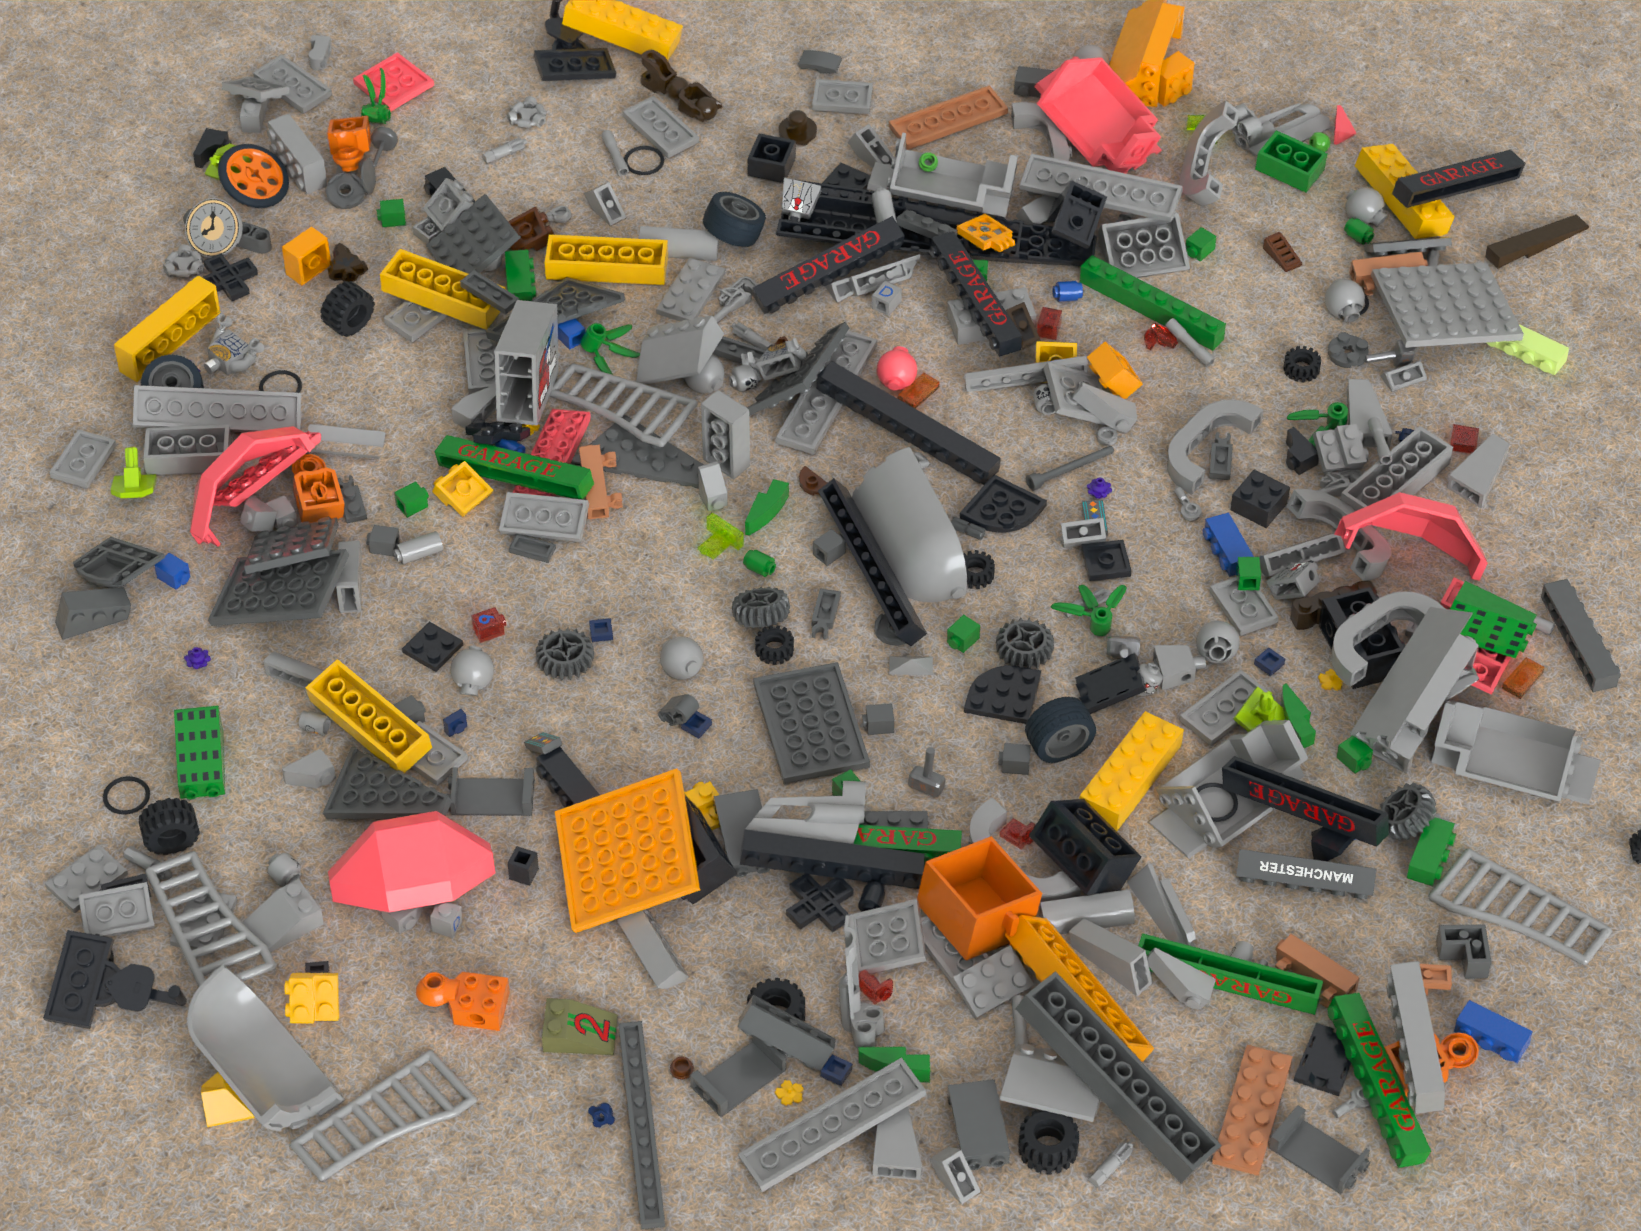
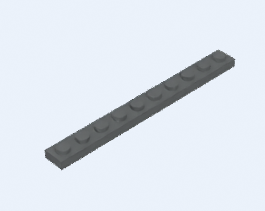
[619,1021,665,1230]

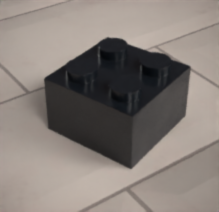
[747,133,796,183]
[1230,469,1290,528]

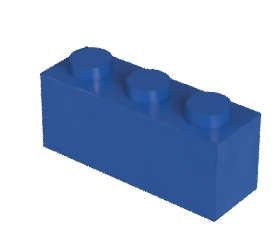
[1202,512,1254,577]
[1454,1000,1533,1063]

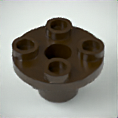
[779,110,817,146]

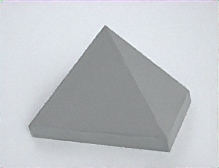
[889,656,933,675]

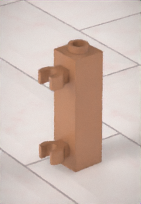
[1349,252,1428,296]
[579,445,623,519]
[1275,934,1360,1008]

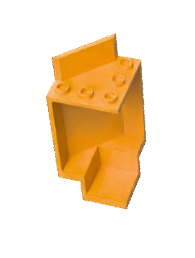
[1109,0,1185,108]

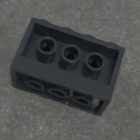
[1319,587,1406,689]
[681,795,738,904]
[1029,799,1142,895]

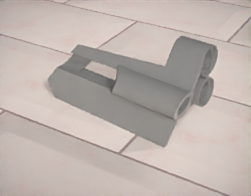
[1231,103,1331,157]
[745,781,866,844]
[839,913,884,1049]

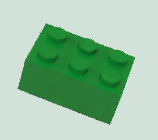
[1255,130,1328,193]

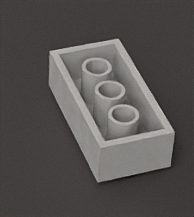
[267,113,327,195]
[947,287,1036,345]
[701,390,750,480]
[143,425,232,475]

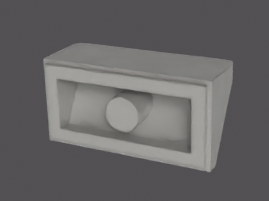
[1381,360,1428,391]

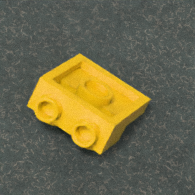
[432,461,493,517]
[684,781,720,830]
[285,973,339,1023]

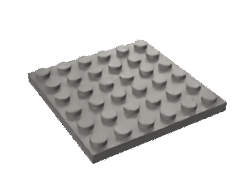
[1371,262,1524,348]

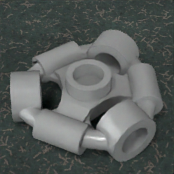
[507,96,546,128]
[163,245,204,278]

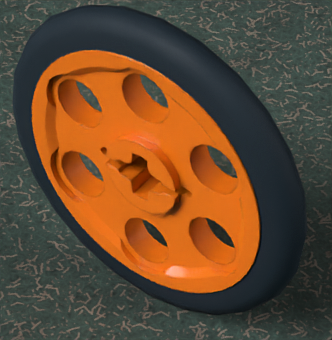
[218,144,289,208]

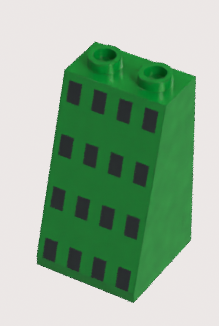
[1450,581,1537,659]
[174,705,225,800]

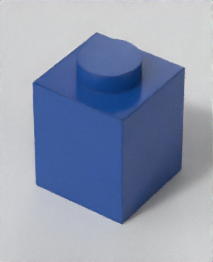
[558,318,586,350]
[155,553,190,590]

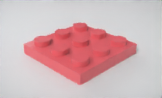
[353,52,434,111]

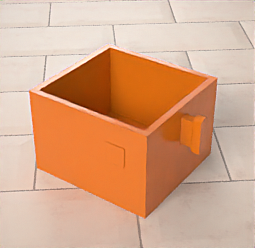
[917,836,1042,961]

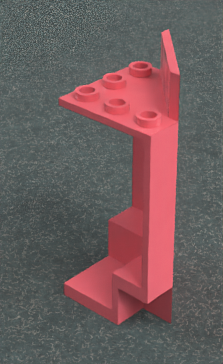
[1035,56,1162,174]

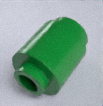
[1344,218,1374,245]
[743,550,776,577]

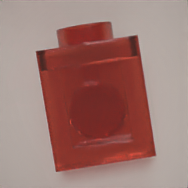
[1144,323,1178,350]
[1000,818,1035,849]
[858,970,893,1005]

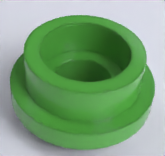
[919,153,938,172]

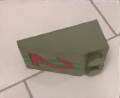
[542,998,618,1055]

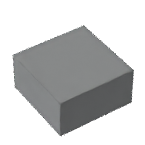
[413,216,442,244]

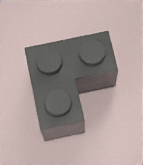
[1436,924,1492,979]

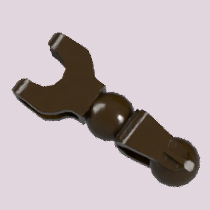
[640,49,722,122]

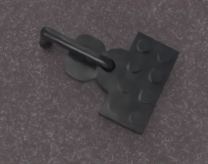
[533,0,616,81]
[43,930,187,1029]

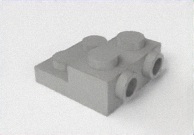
[423,178,474,232]
[1313,424,1369,473]

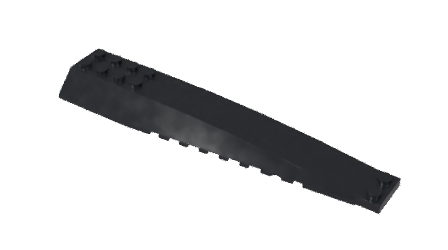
[776,179,1097,267]

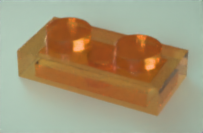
[898,373,940,409]
[1502,657,1545,699]

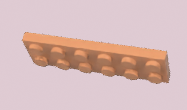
[889,85,1008,150]
[1212,1044,1293,1176]

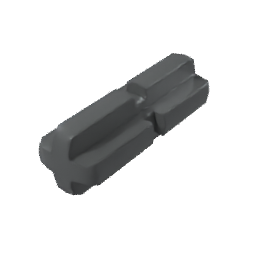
[951,517,985,540]

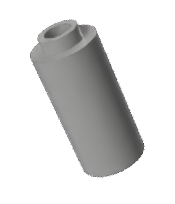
[871,188,897,224]
[393,531,443,564]

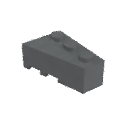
[55,587,131,640]

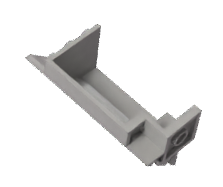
[867,133,1018,217]
[1350,607,1479,774]
[1431,699,1601,804]
[1148,720,1309,859]

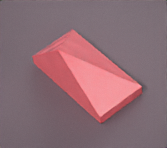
[1334,105,1356,145]

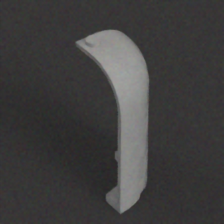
[852,447,967,602]
[187,964,345,1131]

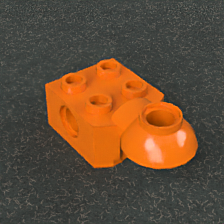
[327,116,371,172]
[292,454,345,523]
[416,972,510,1031]
[1384,1032,1479,1097]

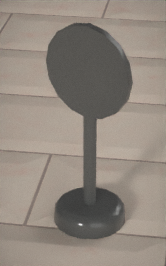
[361,127,398,194]

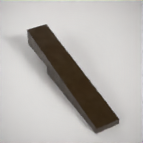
[1485,214,1589,269]

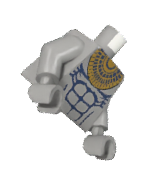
[204,313,264,375]
[741,338,806,381]

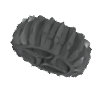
[732,587,790,628]
[996,617,1054,669]
[536,628,594,681]
[1379,783,1437,841]

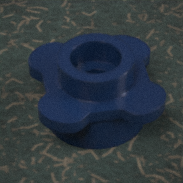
[1395,428,1414,442]
[588,1102,615,1128]

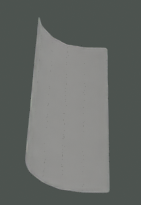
[308,424,385,459]

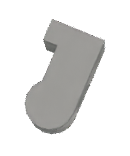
[309,35,332,71]

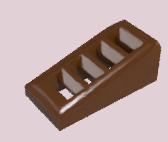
[1263,232,1302,272]

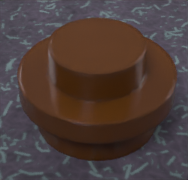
[670,1056,694,1080]

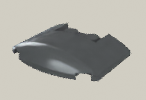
[73,536,165,588]

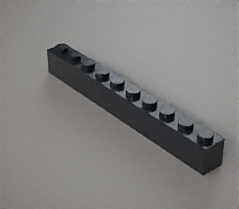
[816,361,1001,485]
[818,478,927,647]

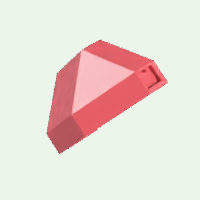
[190,426,315,547]
[1334,492,1488,581]
[328,811,495,912]

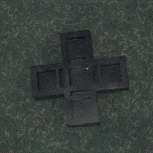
[202,253,258,302]
[465,419,530,445]
[786,874,854,932]

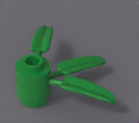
[361,68,391,124]
[580,323,640,375]
[1286,402,1348,447]
[1051,585,1127,636]

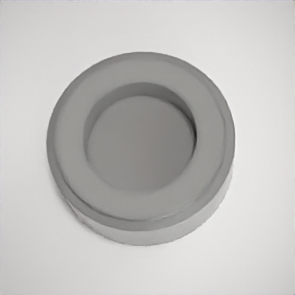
[1097,427,1118,446]

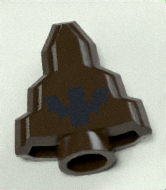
[328,243,368,282]

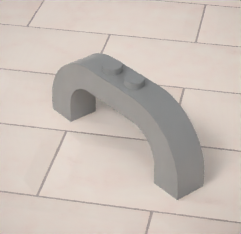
[1179,101,1239,206]
[1011,102,1072,195]
[1167,400,1264,495]
[1286,489,1391,581]
[1331,592,1446,687]
[969,797,1081,907]

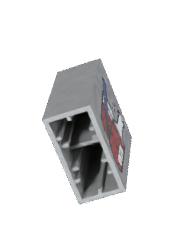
[495,300,559,426]

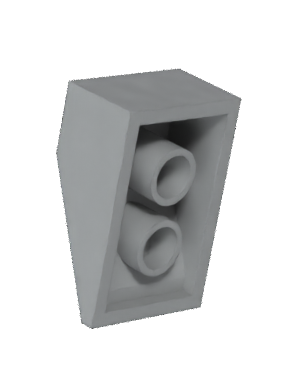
[242,879,324,953]

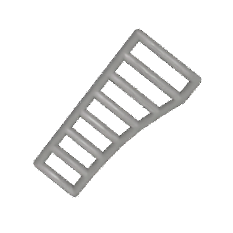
[550,363,698,447]
[1429,848,1612,965]
[145,851,276,987]
[290,1050,477,1181]

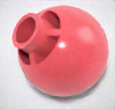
[877,346,917,390]

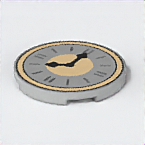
[185,198,243,258]

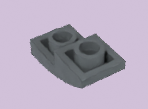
[798,50,842,74]

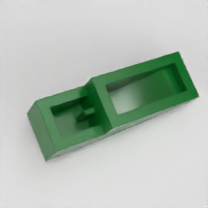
[745,479,789,536]
[1281,683,1316,748]
[858,1047,930,1083]

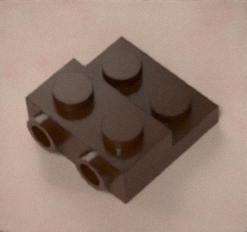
[508,206,555,251]

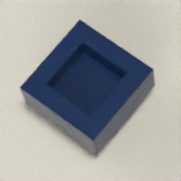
[589,618,613,642]
[1254,647,1285,676]
[443,709,467,737]
[681,711,712,739]
[820,1054,853,1086]

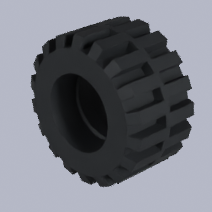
[320,281,375,337]
[138,798,200,855]
[747,978,805,1022]
[1018,1110,1079,1175]

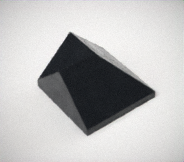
[1311,827,1354,861]

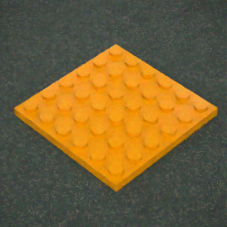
[555,768,700,933]

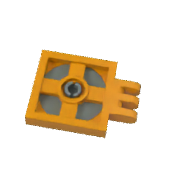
[956,214,1015,252]

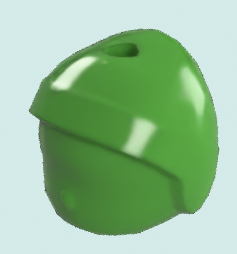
[1309,132,1330,152]

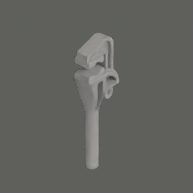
[713,276,758,323]
[1287,469,1362,503]

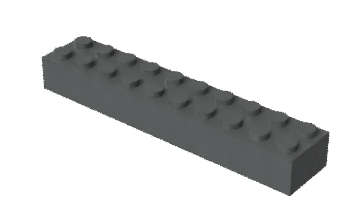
[1015,971,1222,1184]

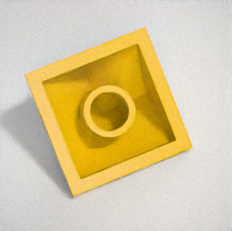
[1035,341,1077,383]
[201,1072,255,1127]

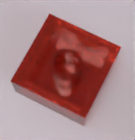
[1450,424,1479,454]

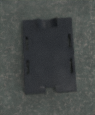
[1075,653,1147,714]
[1294,1023,1352,1096]

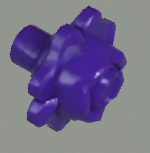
[1087,477,1112,499]
[184,647,211,669]

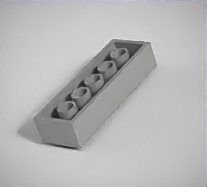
[1340,426,1453,529]
[1386,961,1445,1114]

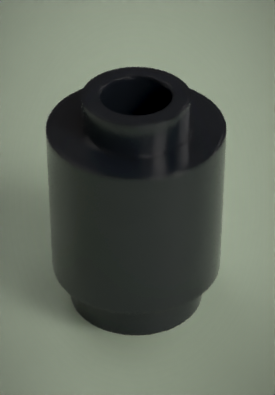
[858,881,885,912]

